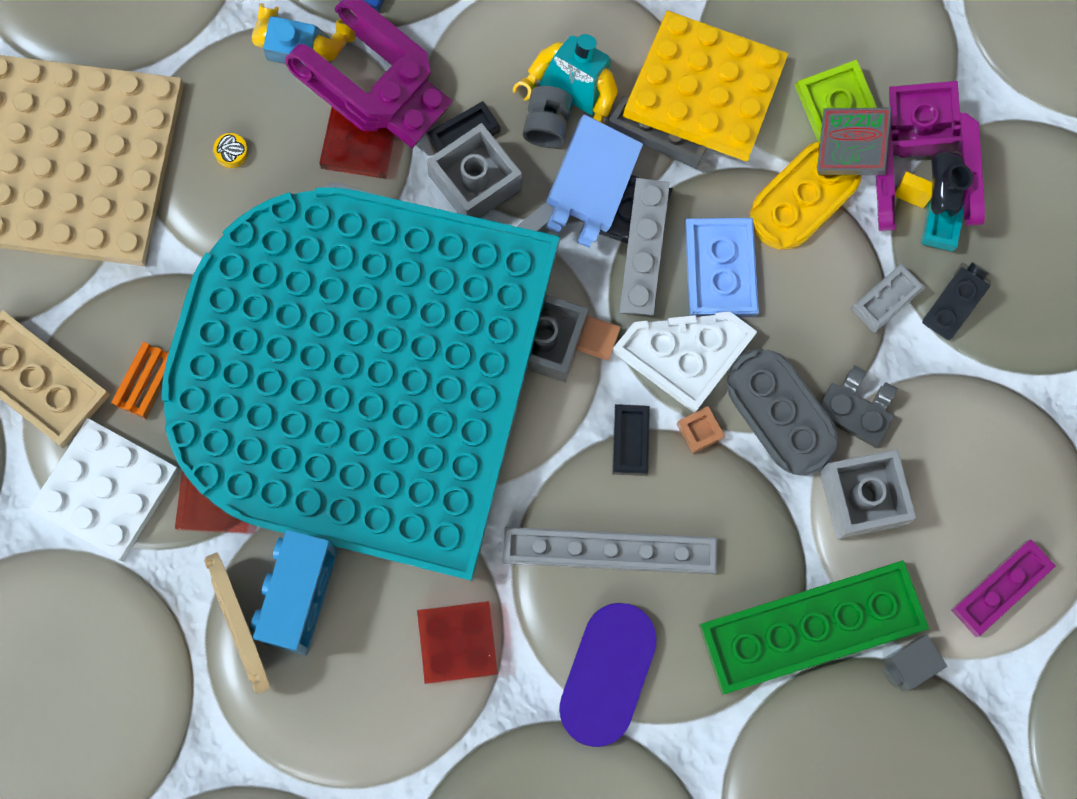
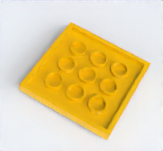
[623,10,789,162]

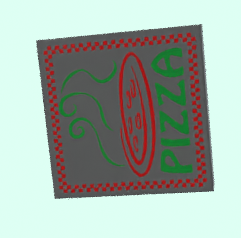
[817,108,893,175]

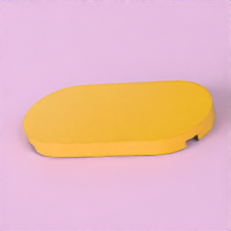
[750,141,862,249]

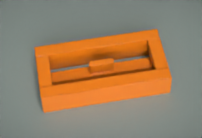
[111,341,169,419]

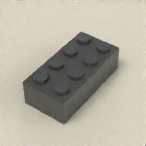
[527,295,589,382]

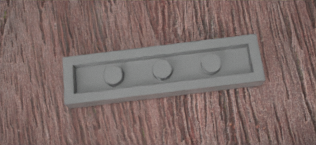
[619,178,670,317]

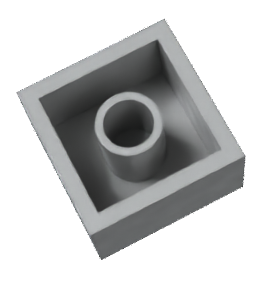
[427,123,522,218]
[819,449,917,540]

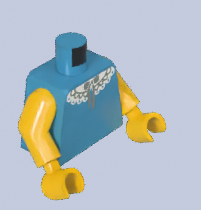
[252,3,355,67]

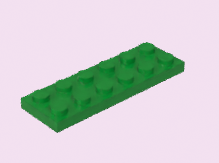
[699,560,929,695]

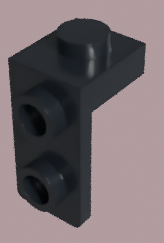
[922,262,991,340]

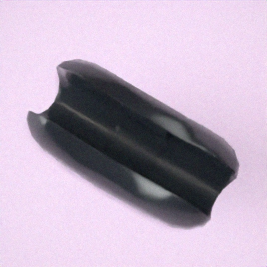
[931,151,973,217]

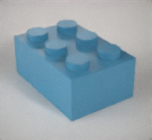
[250,530,338,656]

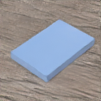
[685,218,759,317]

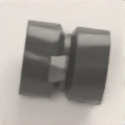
[523,86,573,148]

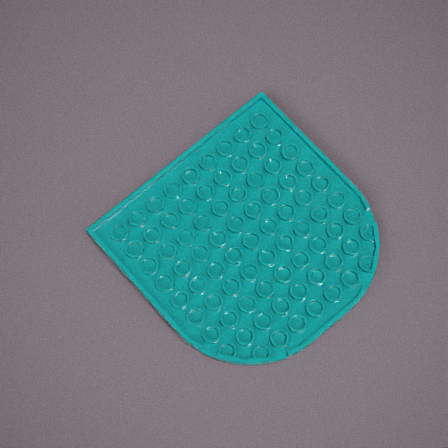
[162,187,560,581]

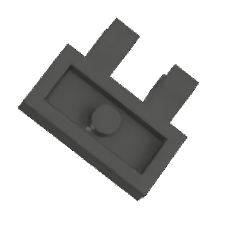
[820,365,898,448]

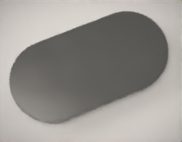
[727,349,838,475]

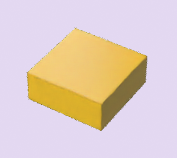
[895,171,932,208]

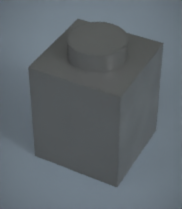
[882,635,948,691]

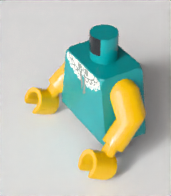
[513,34,618,124]

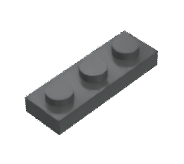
[608,96,708,169]

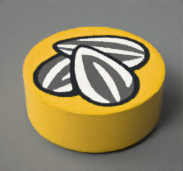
[213,133,248,168]

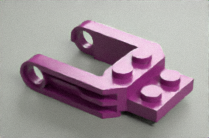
[285,0,453,149]
[876,81,985,232]

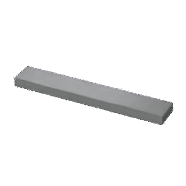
[503,527,718,575]

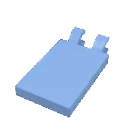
[546,114,643,248]

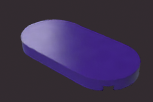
[559,603,656,747]

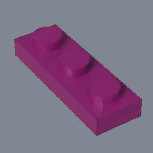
[951,539,1056,637]

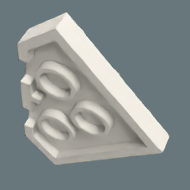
[612,311,757,413]

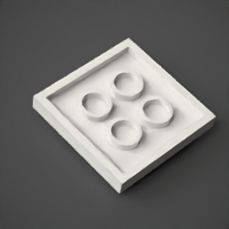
[29,418,180,562]

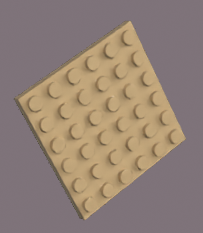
[0,55,184,266]

